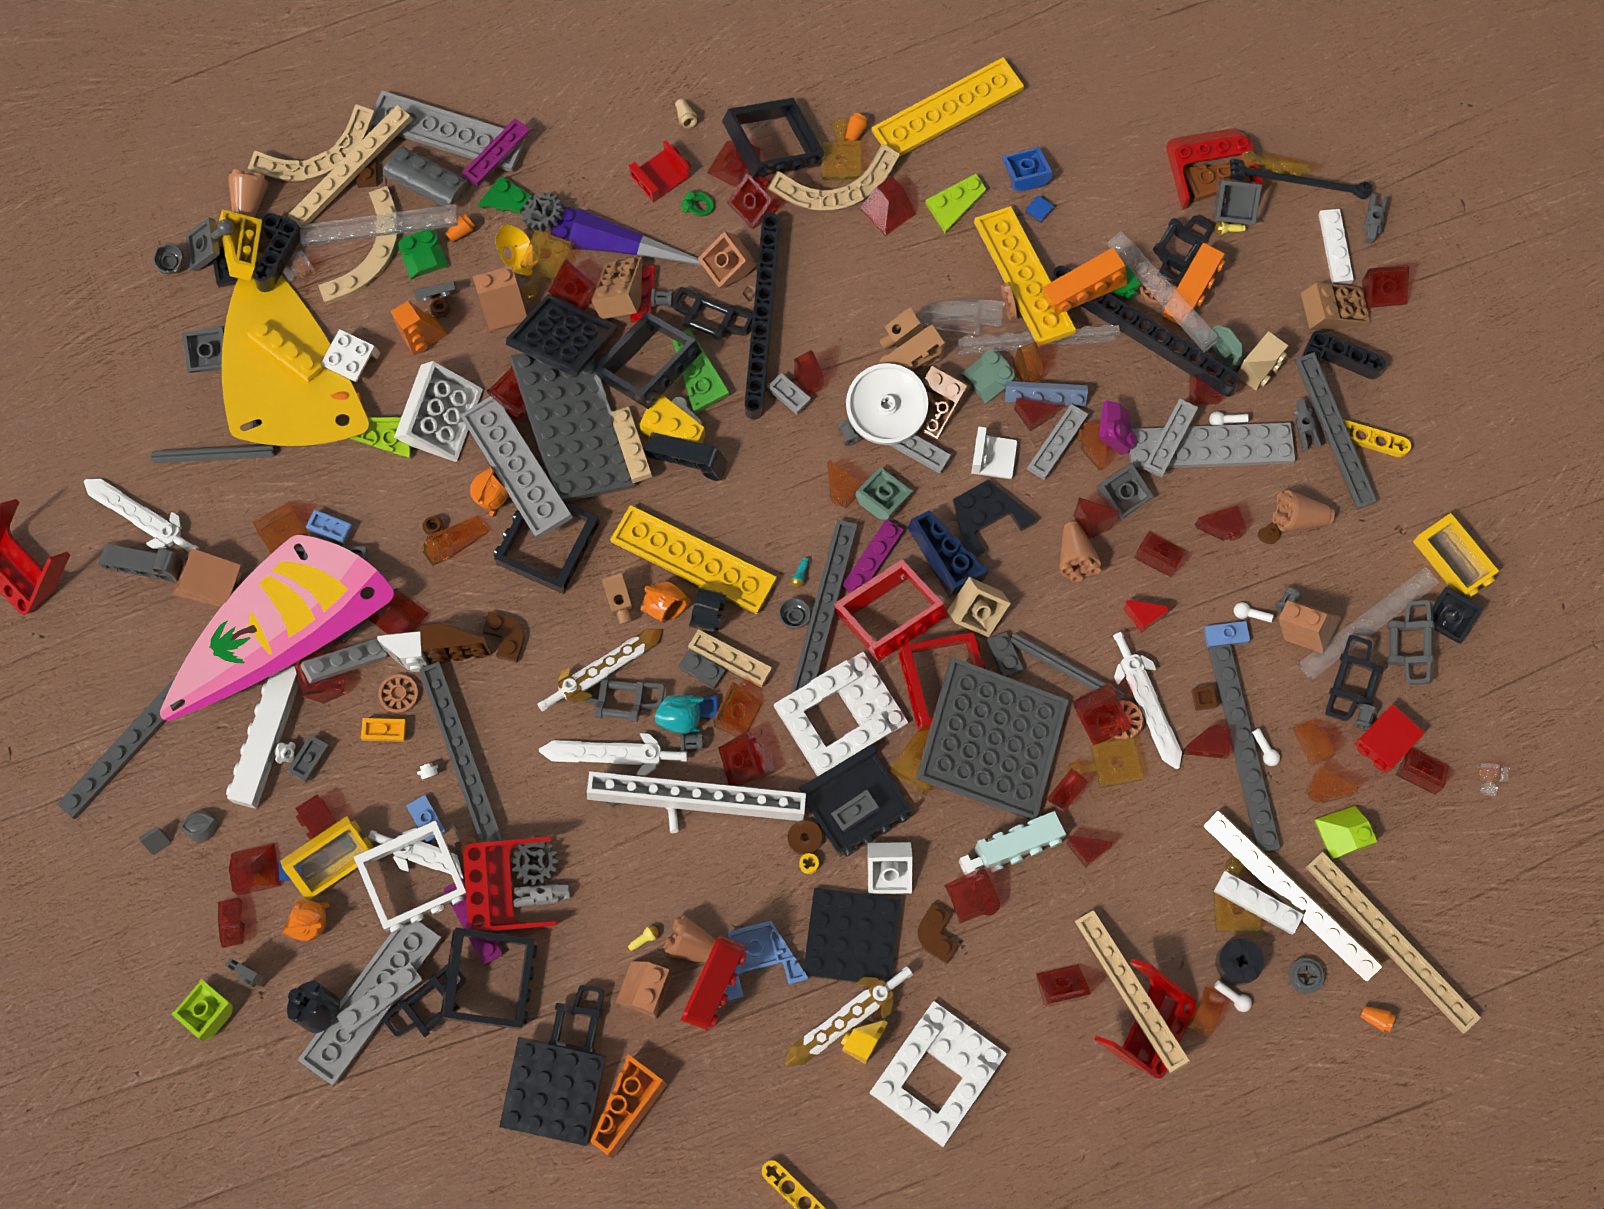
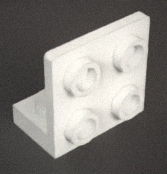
[321,329,381,382]
[971,427,1017,479]

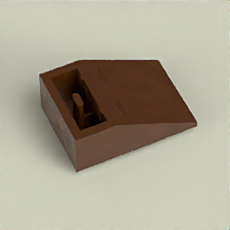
[420,623,492,664]

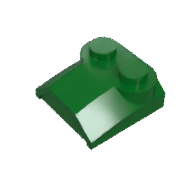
[398,229,448,280]

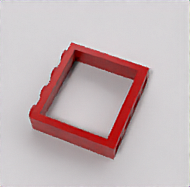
[834,559,948,662]
[897,632,985,732]

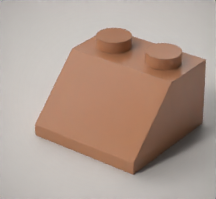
[698,231,757,288]

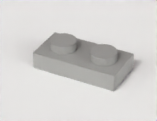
[767,373,811,415]

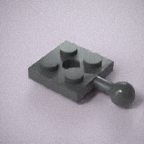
[186,217,234,271]

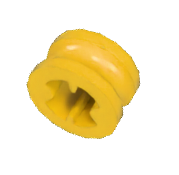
[799,853,819,874]

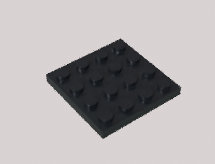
[506,294,618,377]
[803,888,901,983]
[499,1037,606,1146]

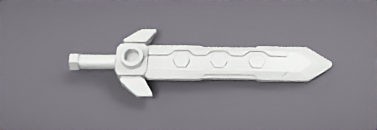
[84,479,199,552]
[1113,632,1182,769]
[539,733,687,776]
[368,828,512,883]

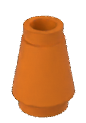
[844,113,868,144]
[445,214,475,242]
[1360,1006,1396,1032]

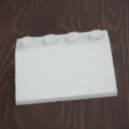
[394,361,483,462]

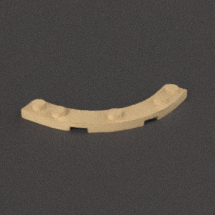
[248,104,375,182]
[768,144,900,211]
[318,186,399,305]

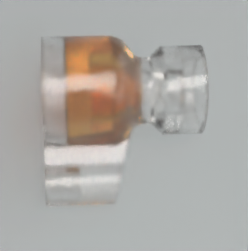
[282,250,315,283]
[1479,763,1509,796]

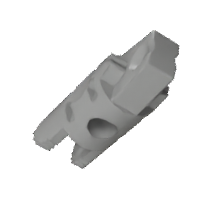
[513,884,570,907]

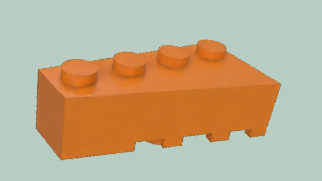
[1163,243,1226,328]
[1042,248,1127,315]
[590,1054,667,1159]

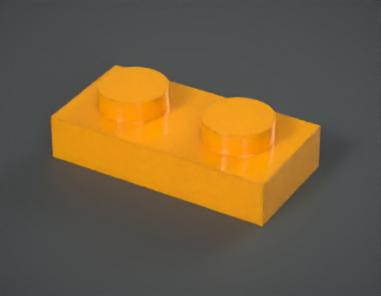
[361,718,407,742]

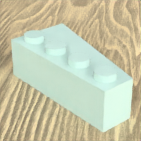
[974,811,1066,874]

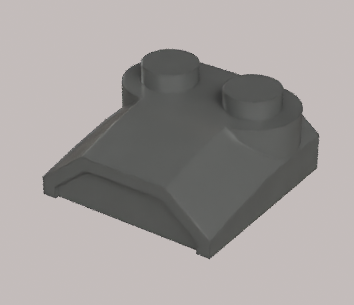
[182,327,224,373]
[1097,463,1154,520]

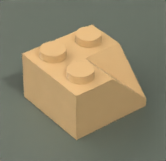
[1238,331,1288,390]
[947,577,1011,637]

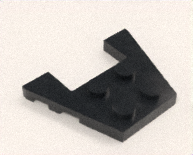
[953,480,1037,557]

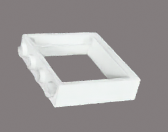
[354,821,466,933]

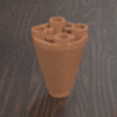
[228,169,269,218]
[1272,490,1335,531]
[1059,522,1101,583]
[663,915,716,963]

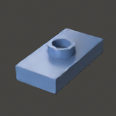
[306,509,353,544]
[1204,621,1250,648]
[406,795,446,843]

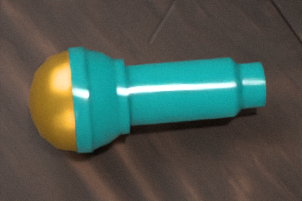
[790,558,809,588]

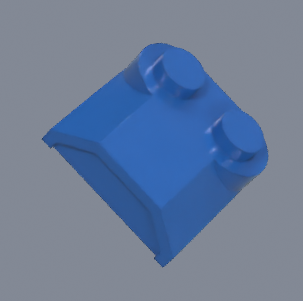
[1002,146,1052,191]

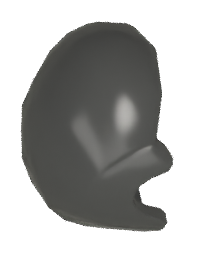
[153,242,184,275]

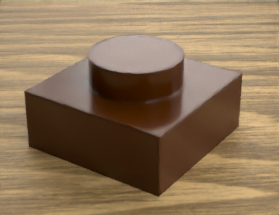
[1191,686,1218,711]

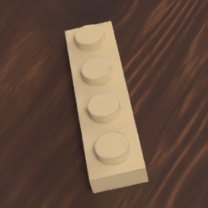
[610,407,652,483]
[688,629,772,688]

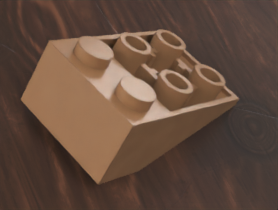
[592,257,642,319]
[1301,282,1371,331]
[920,366,971,439]

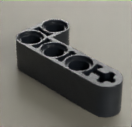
[253,213,301,292]
[1301,330,1386,379]
[644,432,727,481]

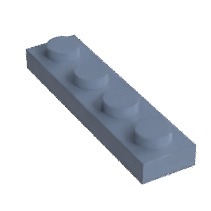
[1005,381,1088,406]

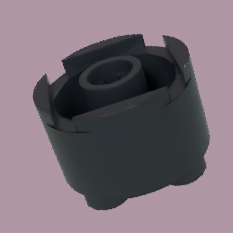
[689,586,726,633]
[1215,939,1264,986]
[287,980,340,1033]

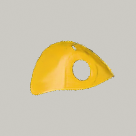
[496,224,534,276]

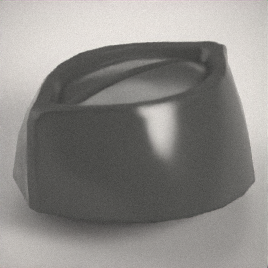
[779,598,810,629]
[180,810,218,842]

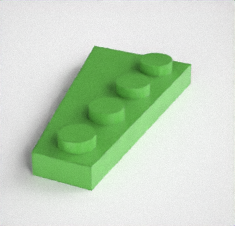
[672,328,729,414]

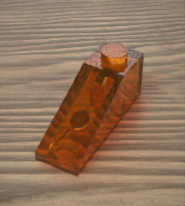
[421,515,489,566]

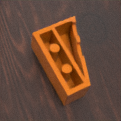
[390,301,448,355]

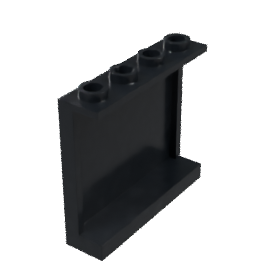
[799,744,914,857]

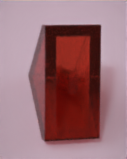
[1188,375,1224,405]
[1014,398,1057,431]
[1046,768,1089,813]
[1066,836,1113,868]

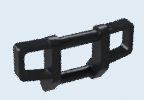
[1153,215,1213,286]
[672,287,753,341]
[1325,635,1384,722]
[382,964,467,1038]
[548,985,605,1053]

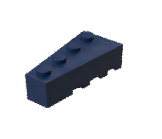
[908,510,989,597]

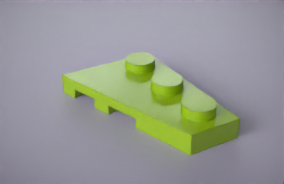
[925,174,986,234]
[349,417,411,459]

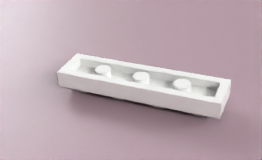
[1319,209,1354,285]
[1214,871,1304,935]

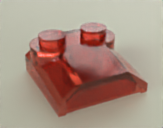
[486,365,527,419]
[944,867,1000,923]

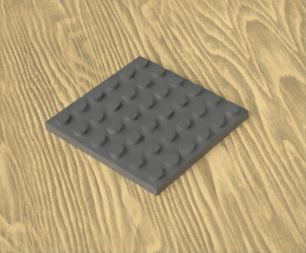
[916,657,1068,820]

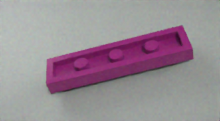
[462,118,530,187]
[842,520,904,593]
[443,879,503,966]

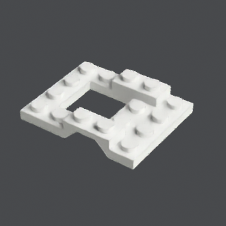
[773,652,908,777]
[870,1001,1007,1147]

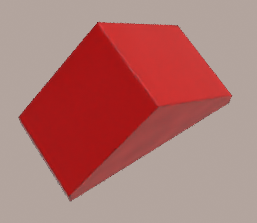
[1123,600,1169,633]

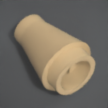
[675,99,697,128]

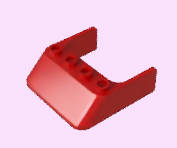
[1166,129,1263,209]
[0,499,70,615]
[463,837,558,931]
[680,936,749,1031]
[1094,959,1196,1079]

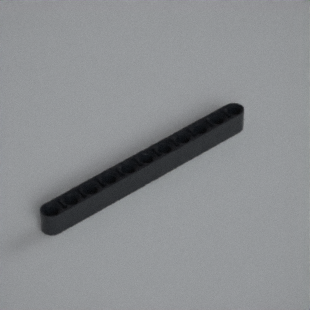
[745,212,780,420]
[1052,266,1240,397]

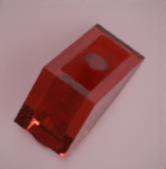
[794,350,824,394]
[1195,506,1246,541]
[1183,725,1231,759]

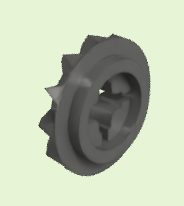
[1288,958,1324,994]

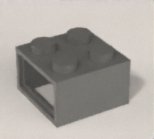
[1213,178,1262,225]

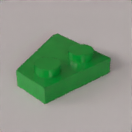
[478,176,533,214]

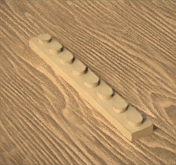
[287,105,413,230]
[1075,910,1190,1074]

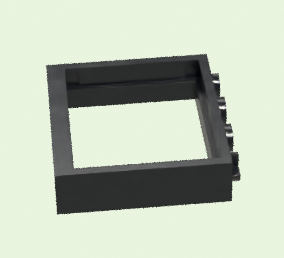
[722,98,824,178]
[593,312,702,409]
[493,502,600,594]
[439,927,537,1030]

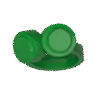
[681,190,713,216]

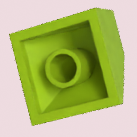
[1314,806,1377,860]

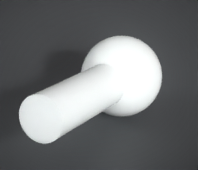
[672,397,702,424]
[1209,411,1249,426]
[1234,602,1274,623]
[1252,728,1280,766]
[666,808,678,833]
[1214,980,1252,1012]

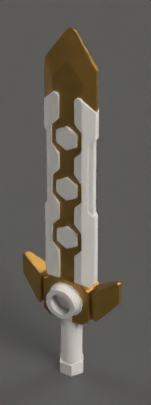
[538,629,663,711]
[785,966,913,1066]

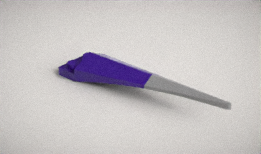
[549,206,702,266]

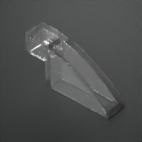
[920,299,1004,334]

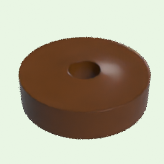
[788,820,822,856]

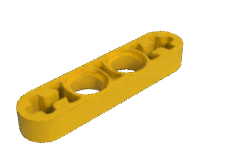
[1343,419,1411,458]
[762,1160,826,1209]

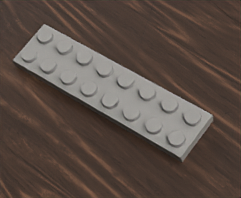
[370,91,527,172]
[460,394,573,540]
[1129,423,1295,470]
[298,921,442,1086]

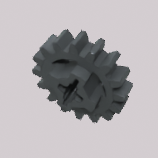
[521,192,565,233]
[511,842,559,886]

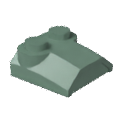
[1207,325,1246,372]
[961,350,1018,405]
[855,467,913,520]

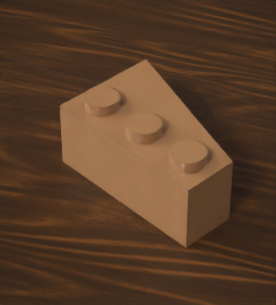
[879,324,945,374]

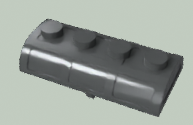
[383,146,471,209]

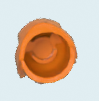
[470,466,510,517]
[640,582,691,623]
[282,900,330,941]

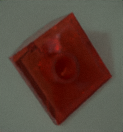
[861,176,916,237]
[718,732,776,786]
[229,843,282,896]

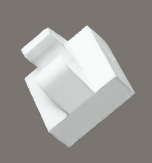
[959,855,984,882]

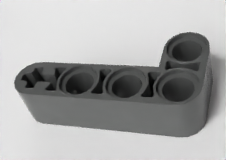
[98,544,183,582]

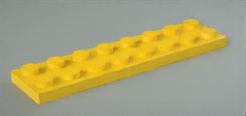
[872,57,1024,157]
[974,206,1076,346]
[610,505,777,615]

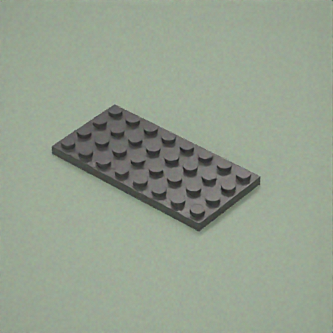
[510,353,636,502]

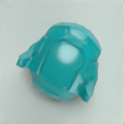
[655,695,704,734]

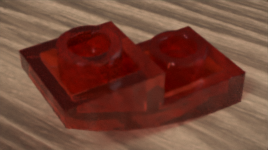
[218,897,245,948]

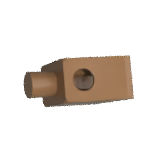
[879,307,925,350]
[601,573,633,625]

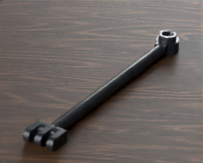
[1229,159,1372,200]

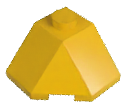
[841,1020,888,1064]

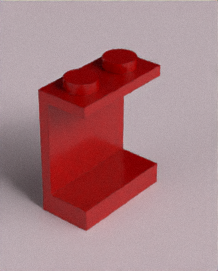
[629,140,691,203]
[1354,704,1425,773]

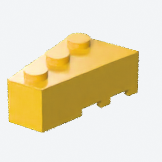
[218,209,262,281]
[640,395,705,444]

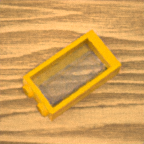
[1413,513,1499,599]
[280,816,374,900]

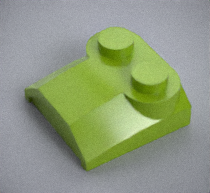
[171,979,233,1041]

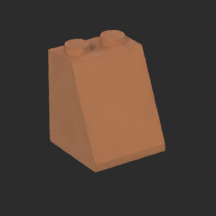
[473,265,527,332]
[173,548,242,607]
[1279,600,1341,654]
[615,961,672,1019]

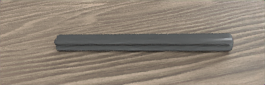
[151,445,275,463]
[1010,633,1124,702]

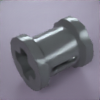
[651,289,673,308]
[838,419,862,446]
[1275,587,1302,612]
[1354,704,1378,731]
[680,732,703,751]

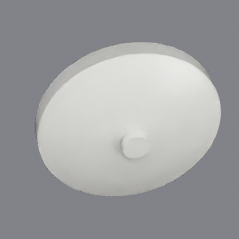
[846,363,928,445]

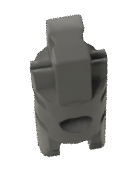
[1363,193,1389,244]
[1294,399,1321,451]

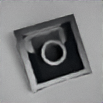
[1424,587,1483,644]

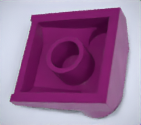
[1098,400,1137,455]

